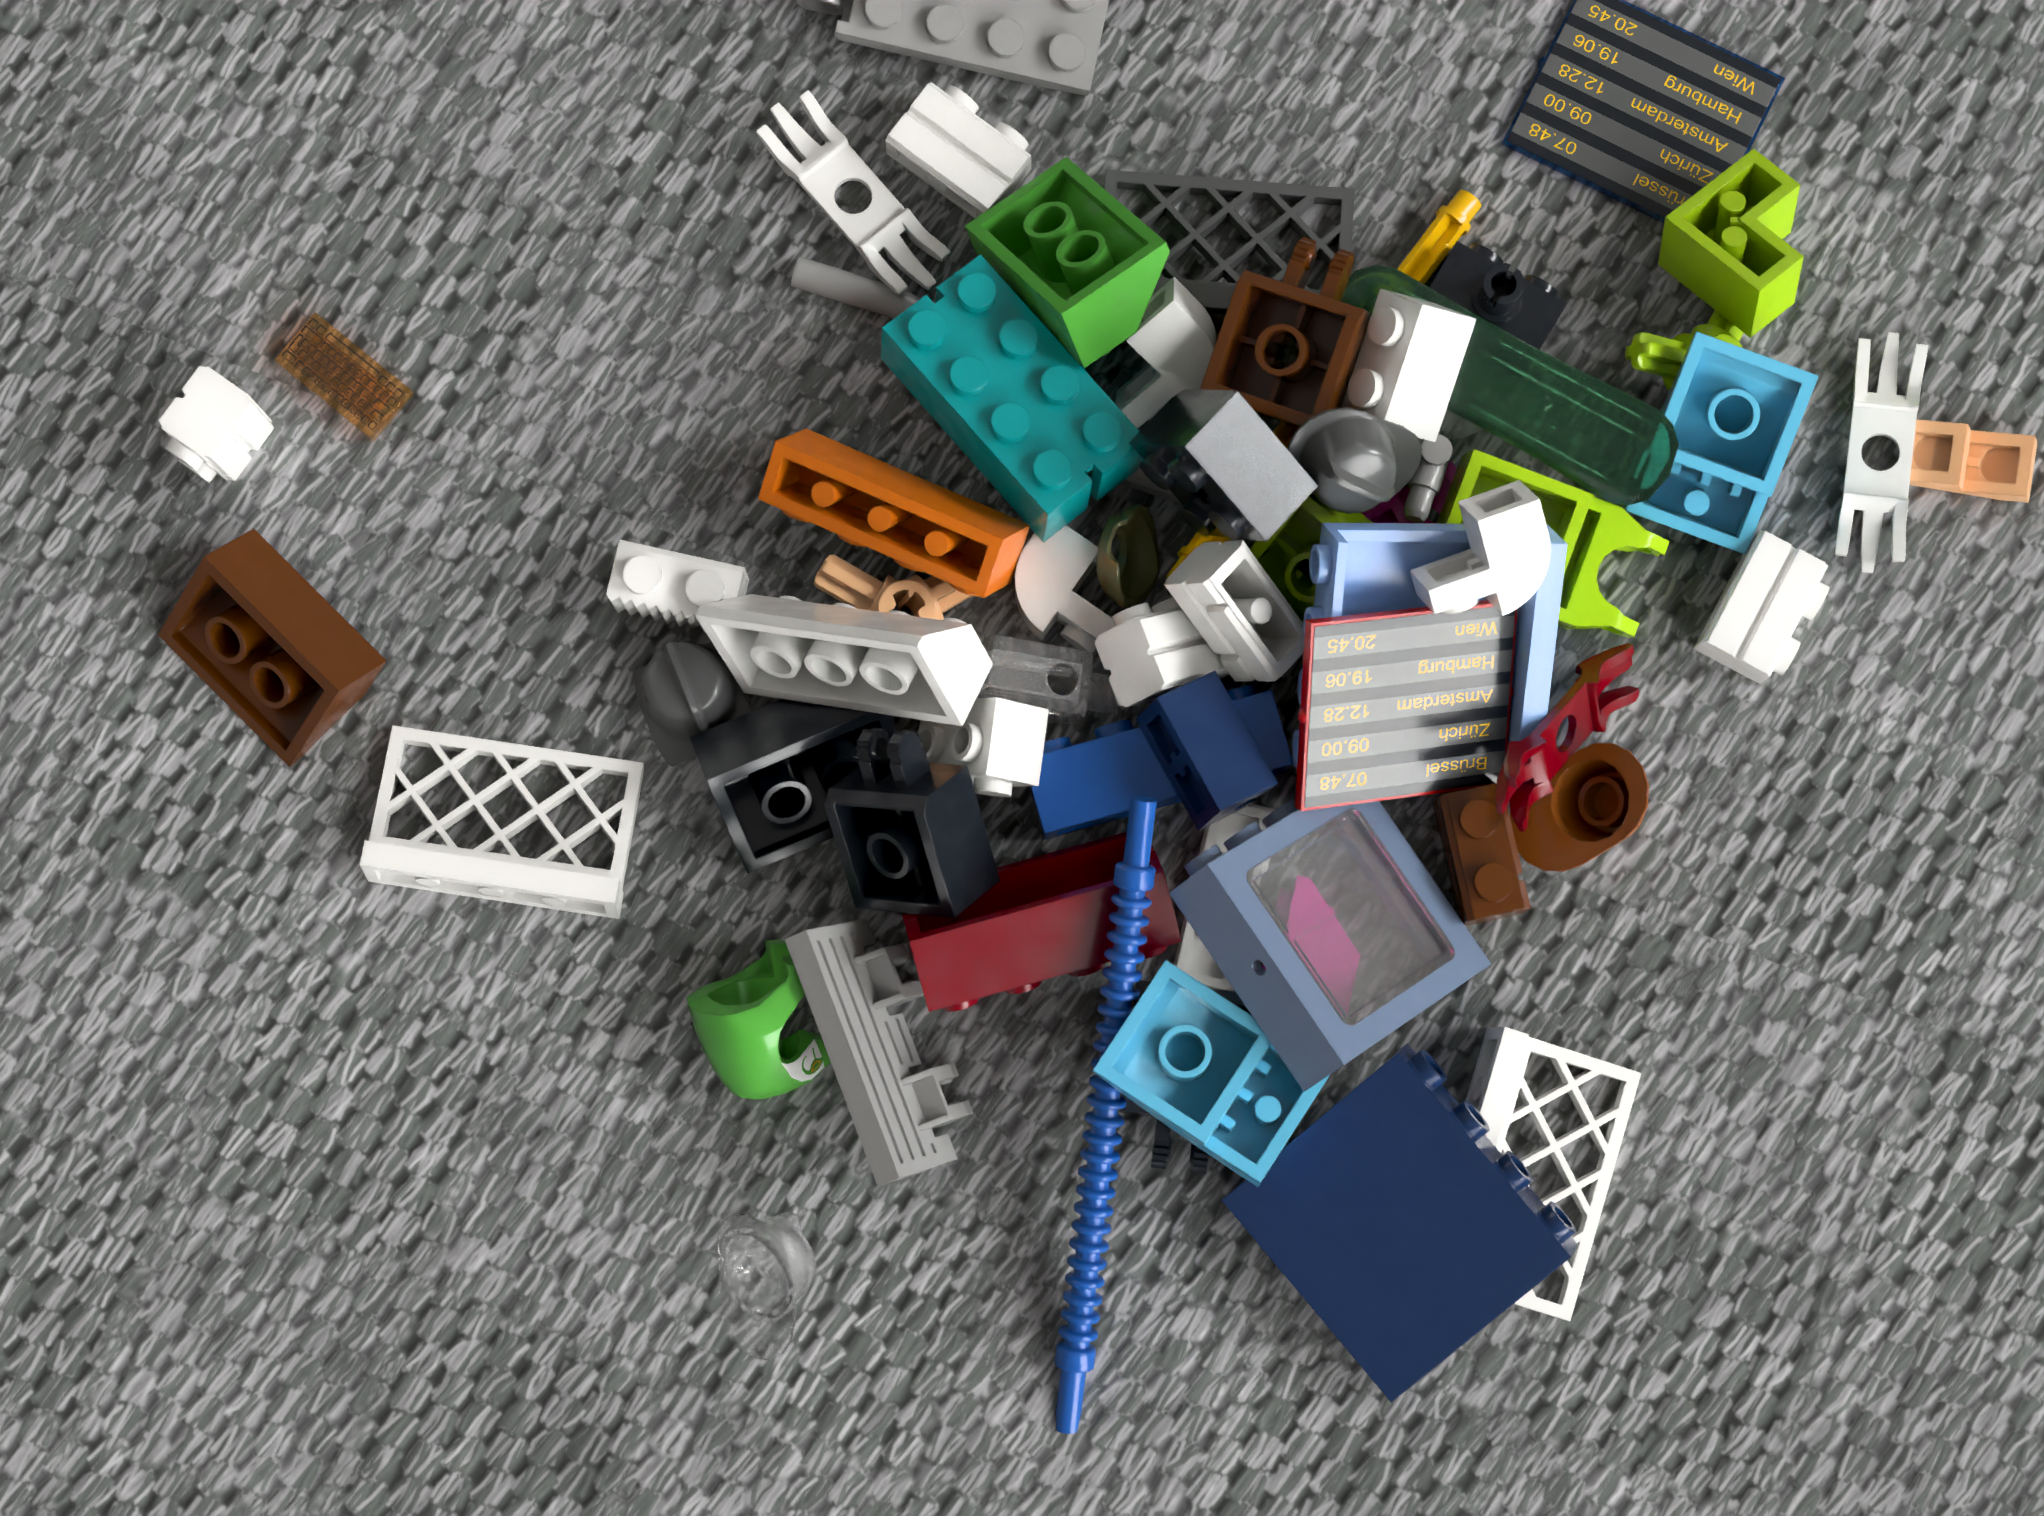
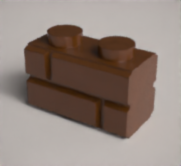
[1432,783,1531,926]

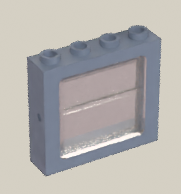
[1169,799,1491,1092]

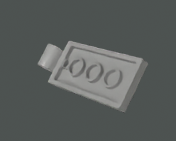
[796,0,1109,96]

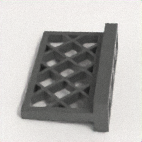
[1104,170,1355,333]

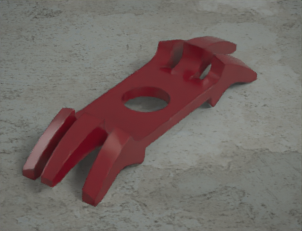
[1495,643,1640,832]

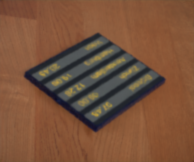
[1501,0,1785,223]

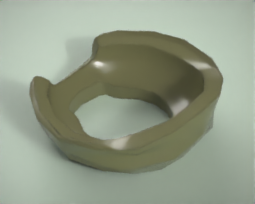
[1097,504,1160,608]

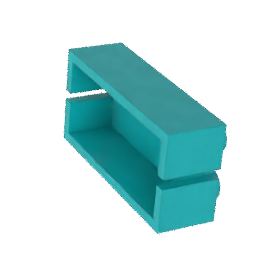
[880,254,1142,543]

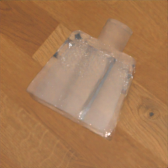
[976,635,1120,725]

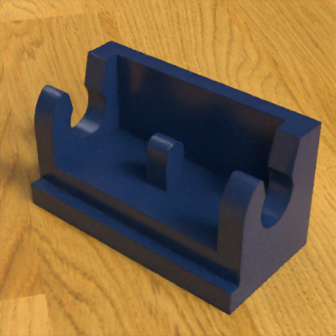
[1136,671,1278,831]

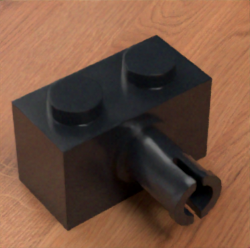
[1422,241,1567,380]

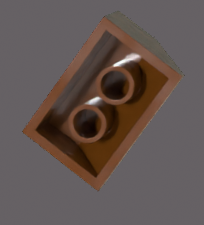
[158,528,387,767]

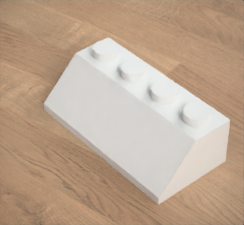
[695,594,993,726]

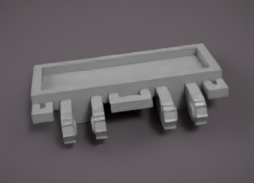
[785,919,973,1186]

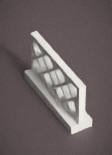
[360,725,644,919]
[1466,1027,1641,1321]

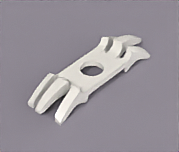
[756,90,951,295]
[1835,332,1928,574]

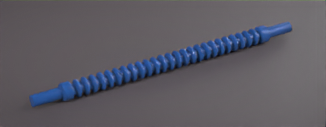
[1055,796,1157,1434]

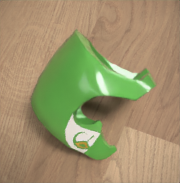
[687,939,831,1099]

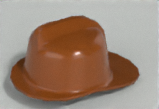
[1510,743,1649,872]

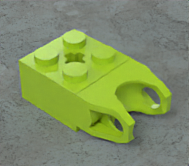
[1437,449,1670,638]

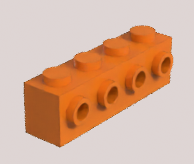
[758,428,1030,598]

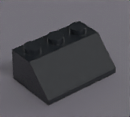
[690,699,897,874]

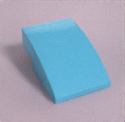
[1623,331,1819,555]
[1093,960,1330,1187]

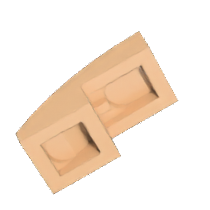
[1909,419,2037,503]

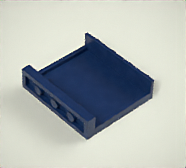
[1222,1043,1578,1403]

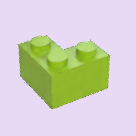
[1658,149,1804,338]

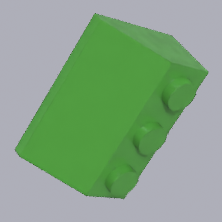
[964,157,1170,368]

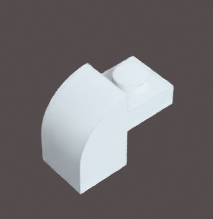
[1115,277,1217,429]
[1410,480,1551,616]
[1015,525,1115,656]

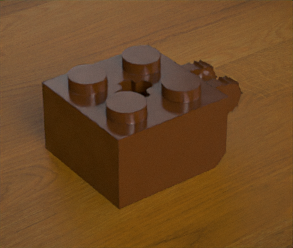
[1200,237,1372,428]

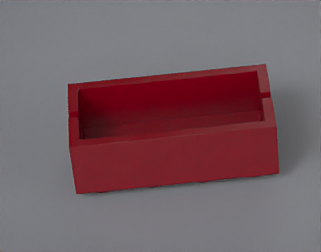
[902,832,1182,1012]

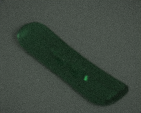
[1341,265,1679,506]

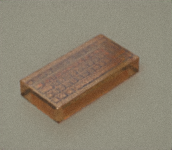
[275,312,414,442]

